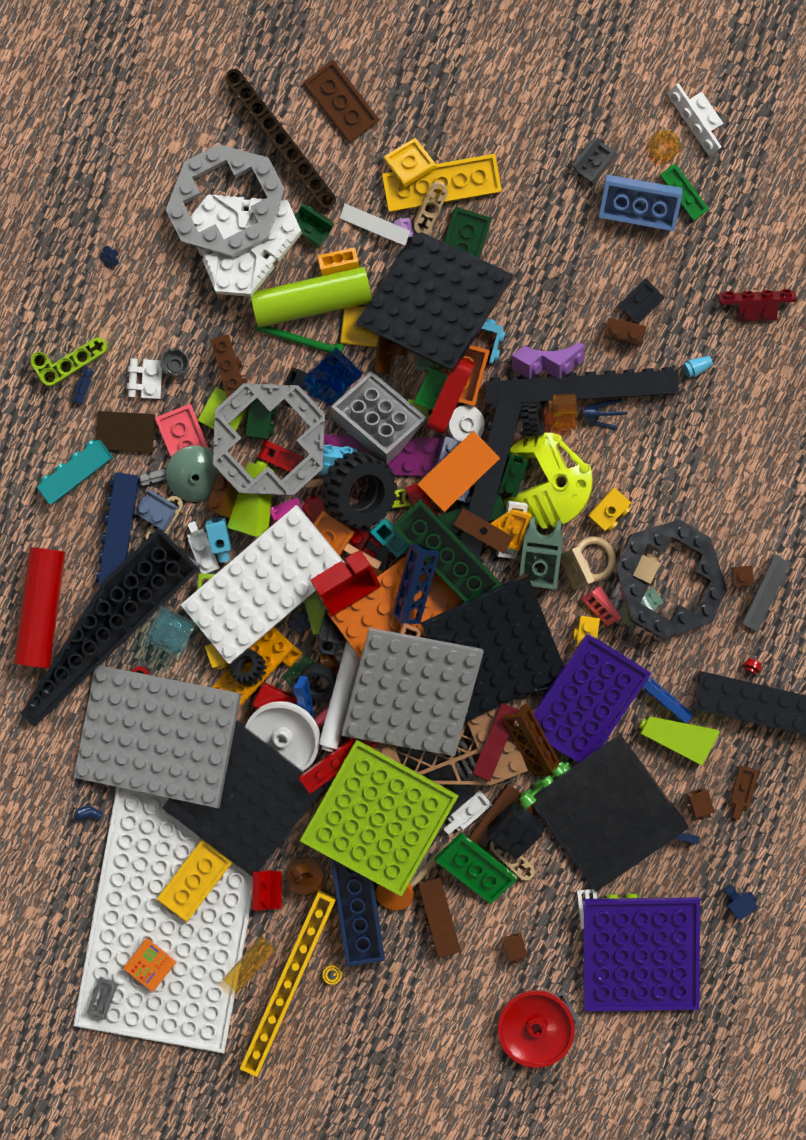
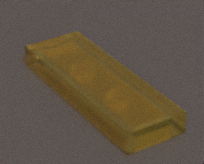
[223,936,276,993]

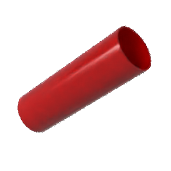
[14,547,66,668]

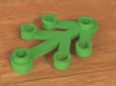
[519,762,570,810]

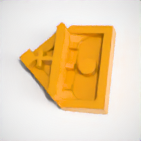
[490,509,531,551]

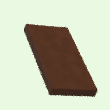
[303,60,380,144]

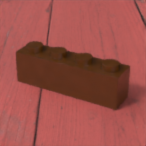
[416,876,461,958]

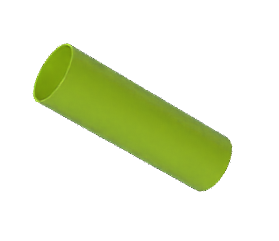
[251,266,373,328]

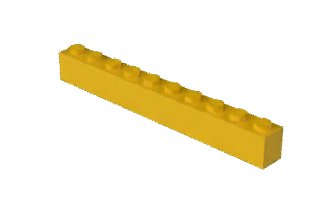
[240,890,336,1077]

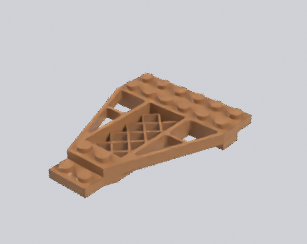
[374,706,528,786]

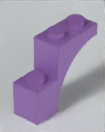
[512,342,585,379]

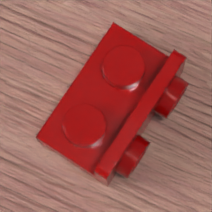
[252,870,282,911]

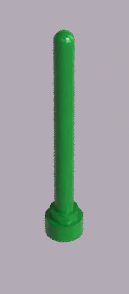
[254,324,344,360]

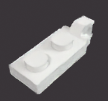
[187,521,220,574]
[443,790,492,835]

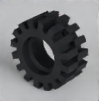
[521,401,545,437]
[229,649,267,686]

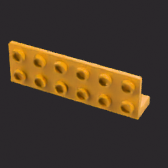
[212,627,303,707]

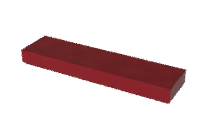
[472,703,519,782]

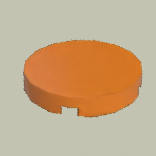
[375,883,414,910]

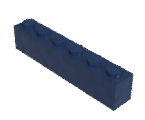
[96,472,140,587]

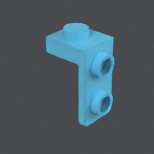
[481,319,505,365]

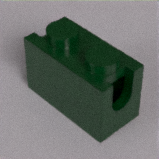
[246,399,277,440]
[498,451,528,497]

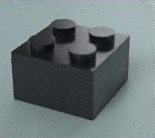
[488,801,543,859]

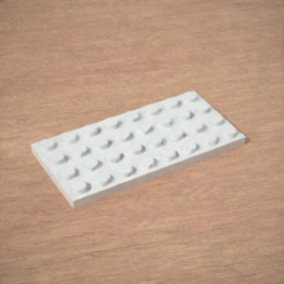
[181,505,344,664]

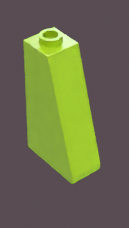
[227,461,274,538]
[638,716,720,766]

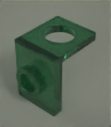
[282,654,315,689]

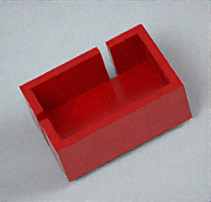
[310,550,381,617]

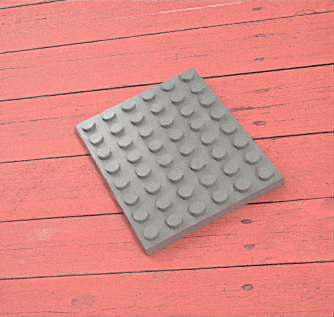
[74,665,241,808]

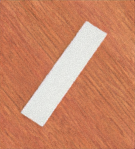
[340,204,410,245]

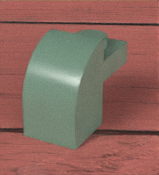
[617,587,664,627]

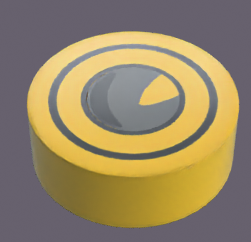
[323,965,342,985]

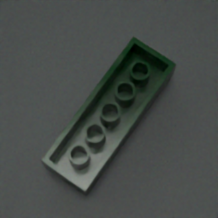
[392,499,502,602]

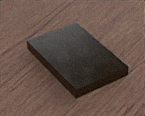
[96,411,156,453]

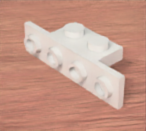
[667,83,724,157]

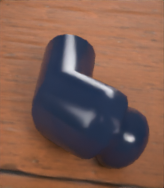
[74,805,103,822]

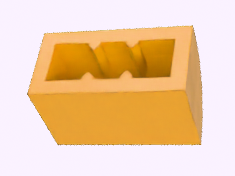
[318,247,359,276]

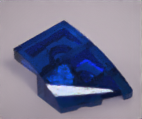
[301,347,363,405]

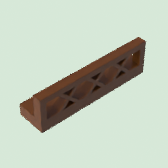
[502,704,560,777]
[468,783,522,849]

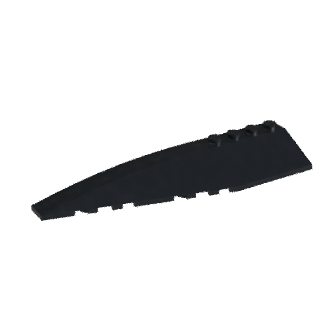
[21,528,200,727]

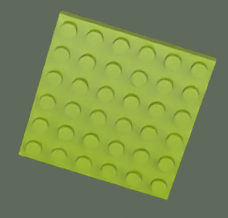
[300,739,458,897]

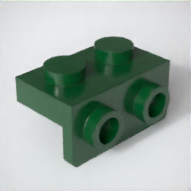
[295,204,334,249]

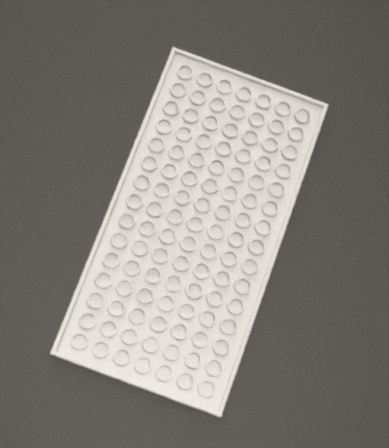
[73,787,253,1053]

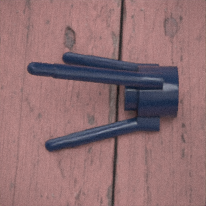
[584,398,627,430]

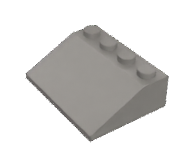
[331,371,427,464]

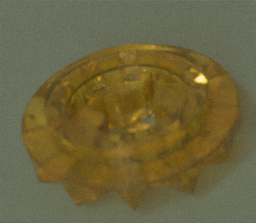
[649,130,680,161]

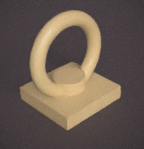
[560,536,616,590]

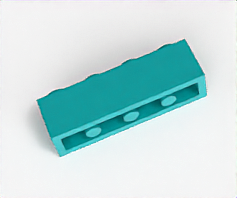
[37,439,114,505]

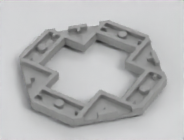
[166,144,286,258]
[213,383,325,495]

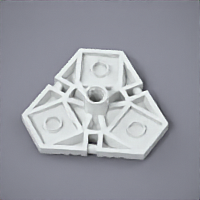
[191,195,302,297]

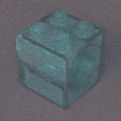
[145,606,197,658]

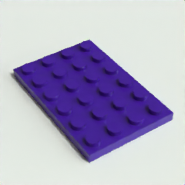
[533,633,651,762]

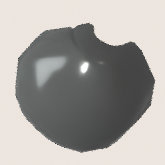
[160,348,189,377]

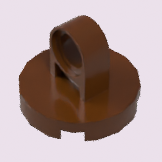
[286,857,325,896]

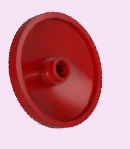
[498,990,575,1068]

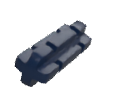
[72,367,93,405]

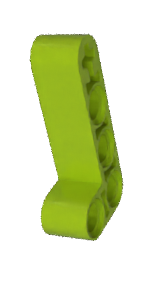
[30,338,109,387]

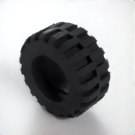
[321,451,397,529]

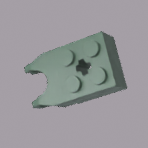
[519,517,563,589]

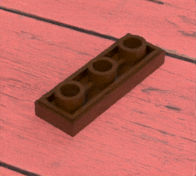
[454,508,514,554]

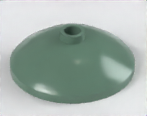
[166,445,221,502]

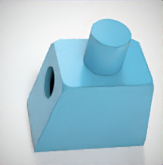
[205,516,232,563]

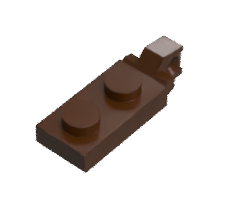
[729,765,759,820]

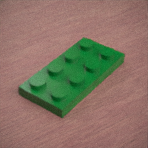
[435,832,517,904]

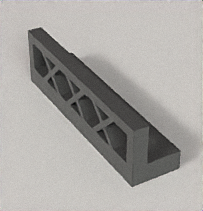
[740,554,791,632]

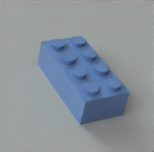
[599,174,682,231]

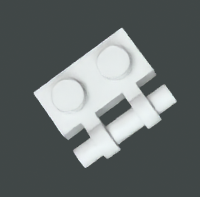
[126,358,163,399]

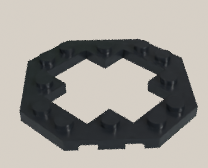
[613,519,727,639]

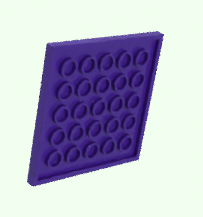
[583,897,700,1012]

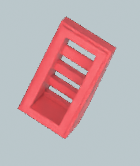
[581,586,621,626]

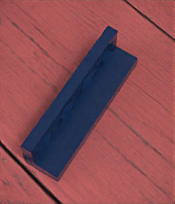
[391,544,439,624]

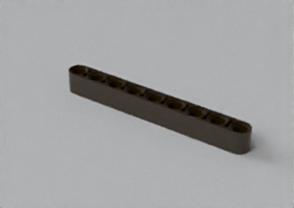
[226,69,336,211]

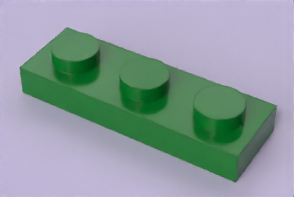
[659,163,709,221]

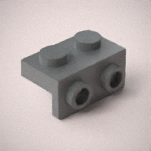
[572,136,618,184]

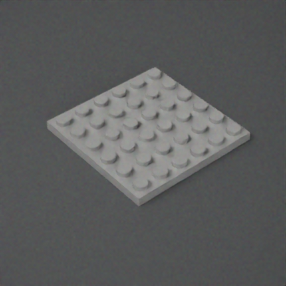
[342,628,484,756]

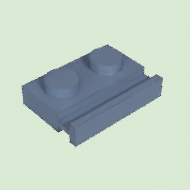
[134,489,179,531]

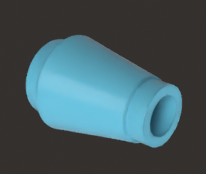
[683,356,713,378]

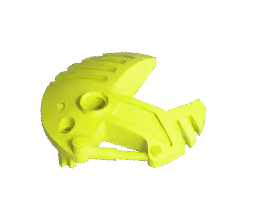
[503,433,593,529]

